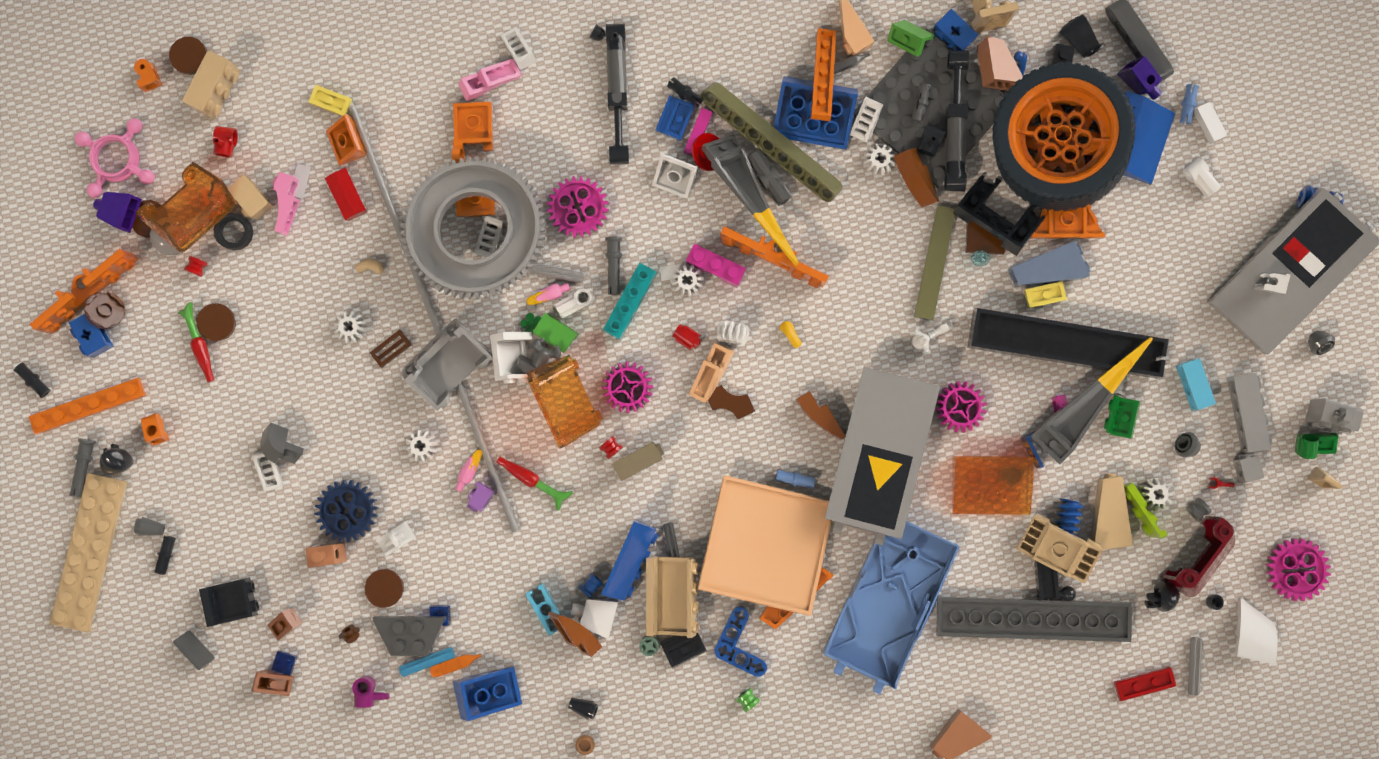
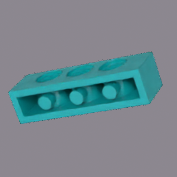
[603,262,657,341]

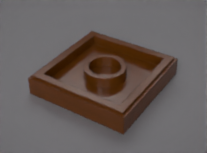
[965,216,1006,255]

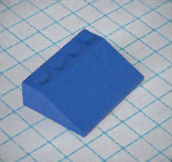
[774,76,858,150]
[1123,91,1175,185]
[601,520,659,601]

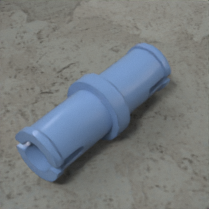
[1179,84,1199,124]
[775,469,815,489]

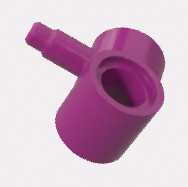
[352,676,390,708]

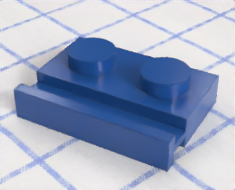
[655,95,695,141]

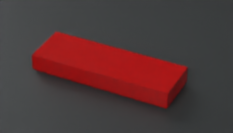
[1114,667,1176,701]

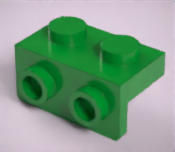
[1104,395,1140,439]

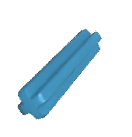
[399,647,455,677]

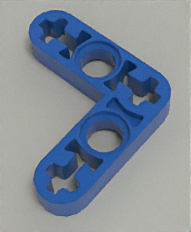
[714,606,767,677]

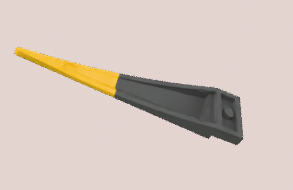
[702,134,798,266]
[1031,338,1153,464]

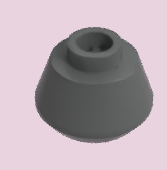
[1308,331,1335,355]
[1175,432,1201,457]

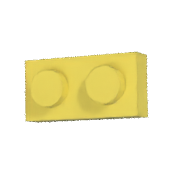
[309,85,352,116]
[1024,281,1067,309]

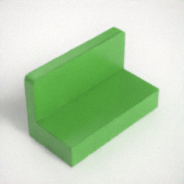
[887,20,934,56]
[533,313,579,353]

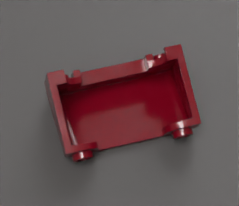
[1160,516,1235,597]

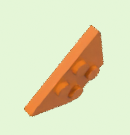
[1030,204,1105,239]

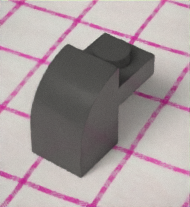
[260,423,304,464]

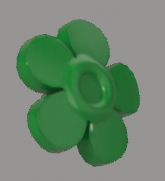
[521,313,541,334]

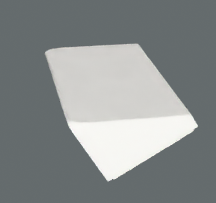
[1194,102,1227,144]

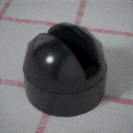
[589,24,605,41]
[1206,594,1224,610]

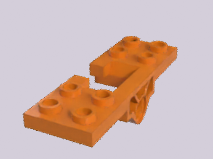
[452,102,496,217]
[720,226,829,288]
[29,249,138,334]

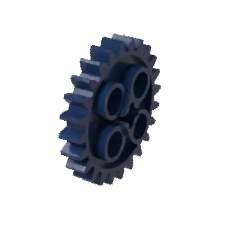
[314,480,379,542]

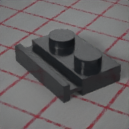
[660,633,707,669]

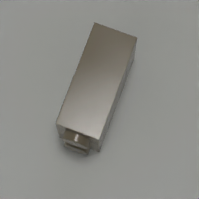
[612,442,664,481]

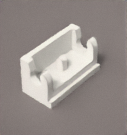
[1254,273,1291,294]

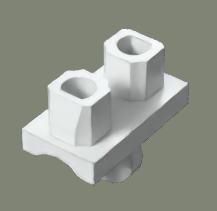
[376,522,416,557]

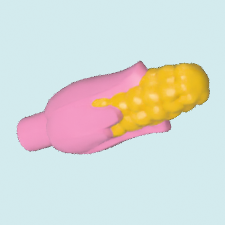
[526,283,571,305]
[455,449,482,492]

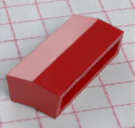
[325,168,367,221]

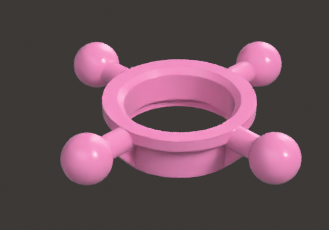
[74,118,155,198]

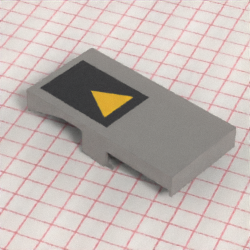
[825,367,940,546]

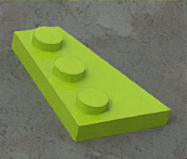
[1124,483,1168,539]

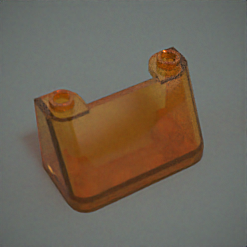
[136,162,235,252]
[527,354,603,449]

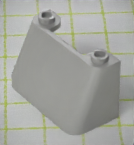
[402,318,493,411]

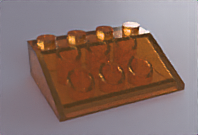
[952,456,1034,515]

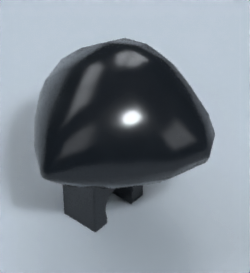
[100,443,134,474]
[1144,580,1180,612]

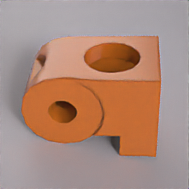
[134,59,163,93]
[141,413,169,446]

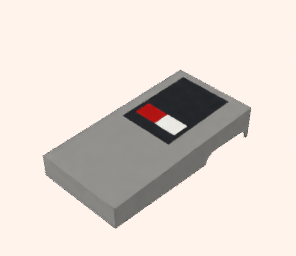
[1207,188,1379,355]

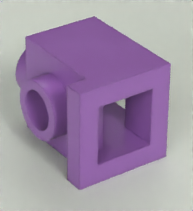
[467,481,495,513]

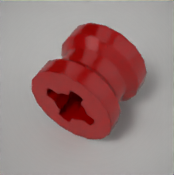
[184,256,208,277]
[599,436,623,460]

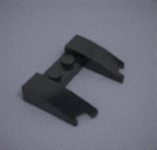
[953,175,1045,256]

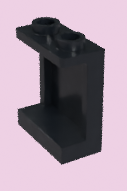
[199,577,259,627]

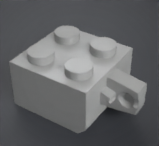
[1305,398,1364,435]

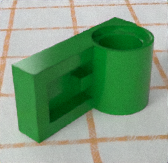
[1295,433,1339,459]

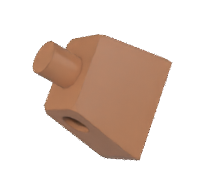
[306,543,347,568]

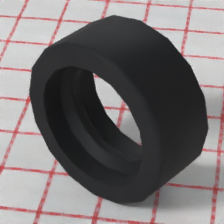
[213,213,253,251]

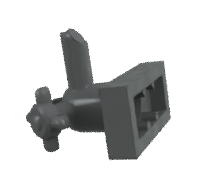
[516,338,561,384]

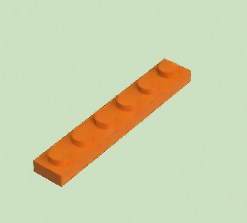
[811,28,836,121]
[28,378,146,434]

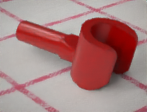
[1208,477,1235,489]

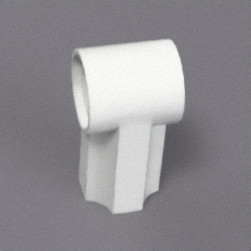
[1182,158,1221,198]
[555,289,593,319]

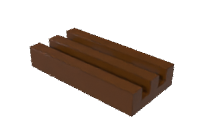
[370,330,412,368]

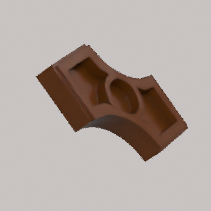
[708,385,755,419]

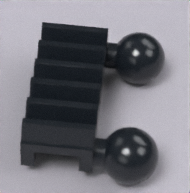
[1034,560,1076,601]

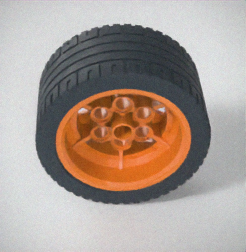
[992,62,1136,211]

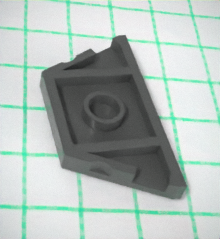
[373,616,446,656]

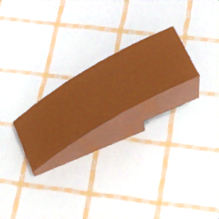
[893,148,939,208]
[795,391,845,440]
[548,611,602,657]

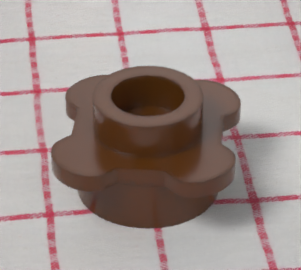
[339,624,360,644]

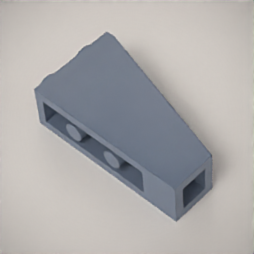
[1008,241,1090,287]

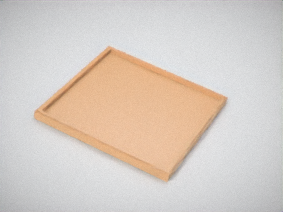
[697,475,831,616]

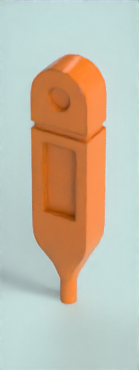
[430,654,482,677]

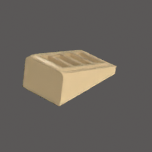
[1308,467,1343,489]

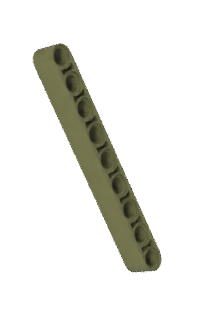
[701,82,842,202]

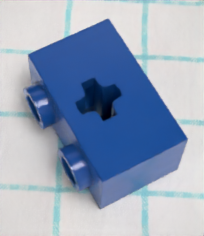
[933,9,978,50]
[69,314,114,358]

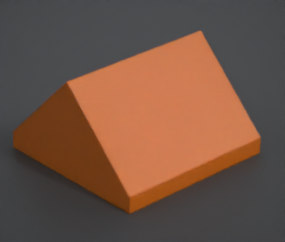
[326,115,366,166]

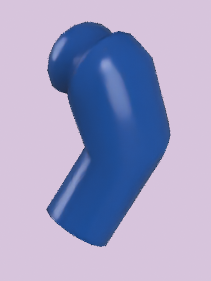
[1014,51,1027,76]

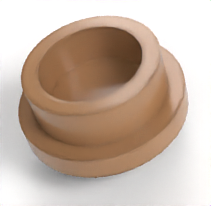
[575,735,595,755]

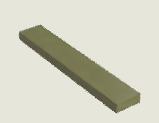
[914,205,955,321]

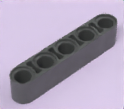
[1105,0,1174,82]

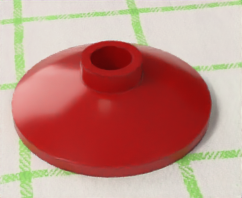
[692,133,719,171]

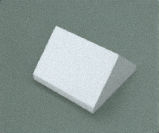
[652,153,698,199]

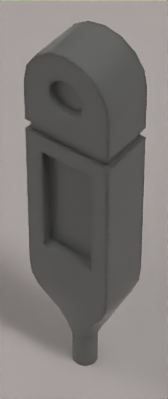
[834,53,870,74]

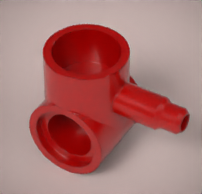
[213,126,238,158]

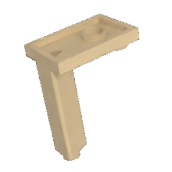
[970,0,1019,33]

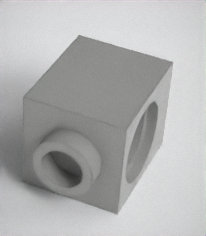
[1233,453,1264,483]

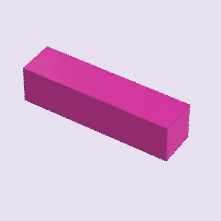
[684,108,713,157]

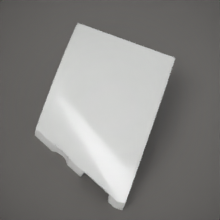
[1234,598,1277,664]

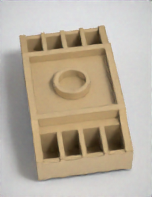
[1017,514,1103,584]

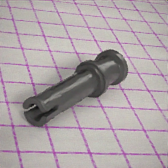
[605,237,622,295]
[69,438,96,498]

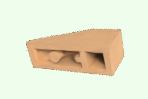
[839,0,874,56]

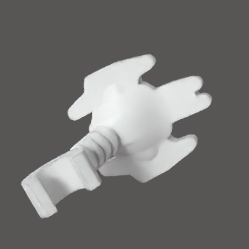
[912,321,954,354]

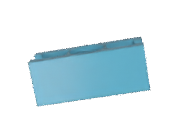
[1176,358,1216,411]
[525,583,562,636]

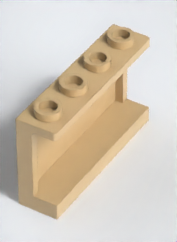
[646,556,699,638]

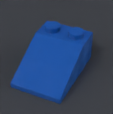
[452,666,522,721]

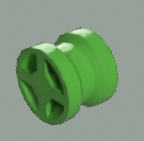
[735,688,760,712]

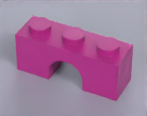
[686,243,746,288]

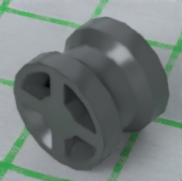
[1186,498,1212,522]

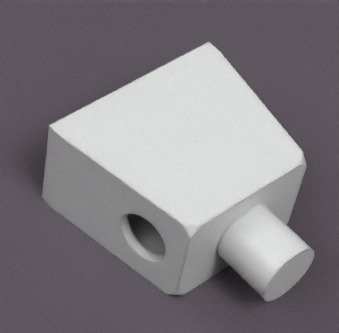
[571,598,619,639]

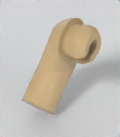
[355,258,384,274]

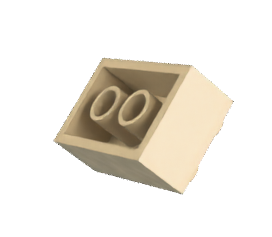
[182,50,240,120]

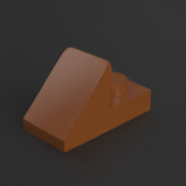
[267,608,302,641]
[251,669,294,696]

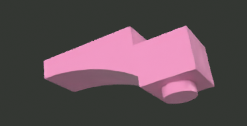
[458,59,521,101]
[273,172,300,236]

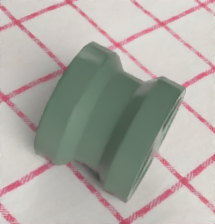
[640,636,659,656]

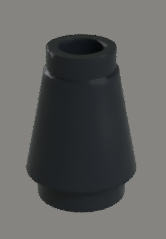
[568,697,598,720]

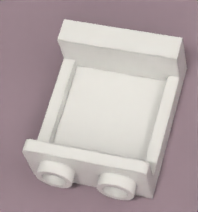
[490,332,536,384]

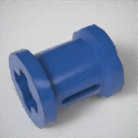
[578,572,604,599]

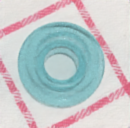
[971,251,990,266]

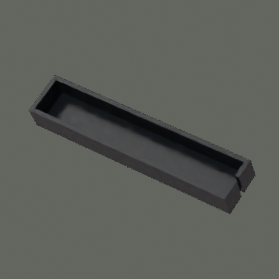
[967,308,1169,379]

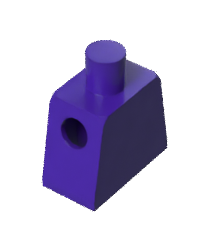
[1117,56,1162,100]
[93,192,142,233]

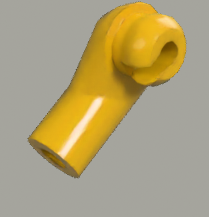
[780,321,802,348]

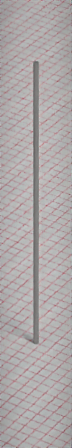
[348,106,520,532]

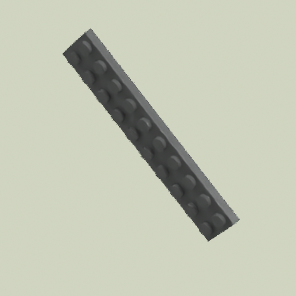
[936,597,1132,642]

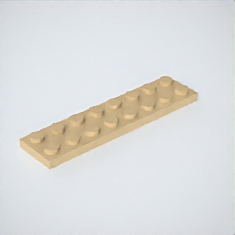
[50,473,128,632]

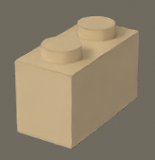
[227,175,273,221]

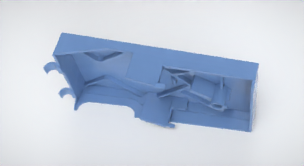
[822,521,960,695]

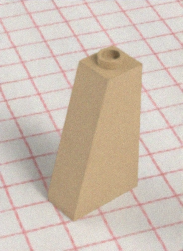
[1090,473,1133,550]

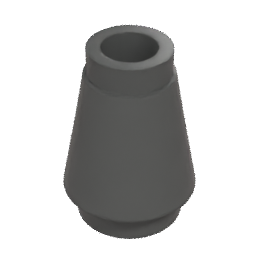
[134,517,165,536]

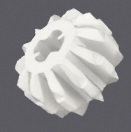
[863,143,896,176]
[671,265,703,297]
[333,311,367,344]
[716,321,749,345]
[405,430,438,462]
[1140,478,1174,511]

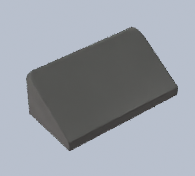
[173,631,215,670]

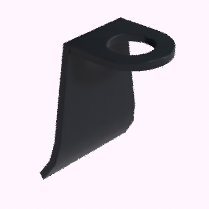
[1059,14,1105,58]

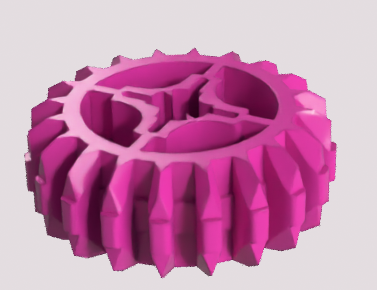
[602,361,654,413]
[935,381,987,433]

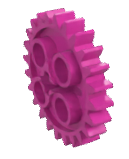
[547,176,609,238]
[1265,538,1331,601]

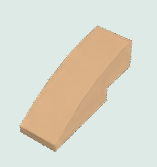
[689,343,735,403]

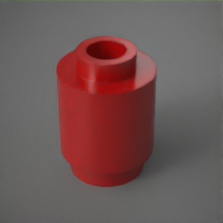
[672,324,702,351]

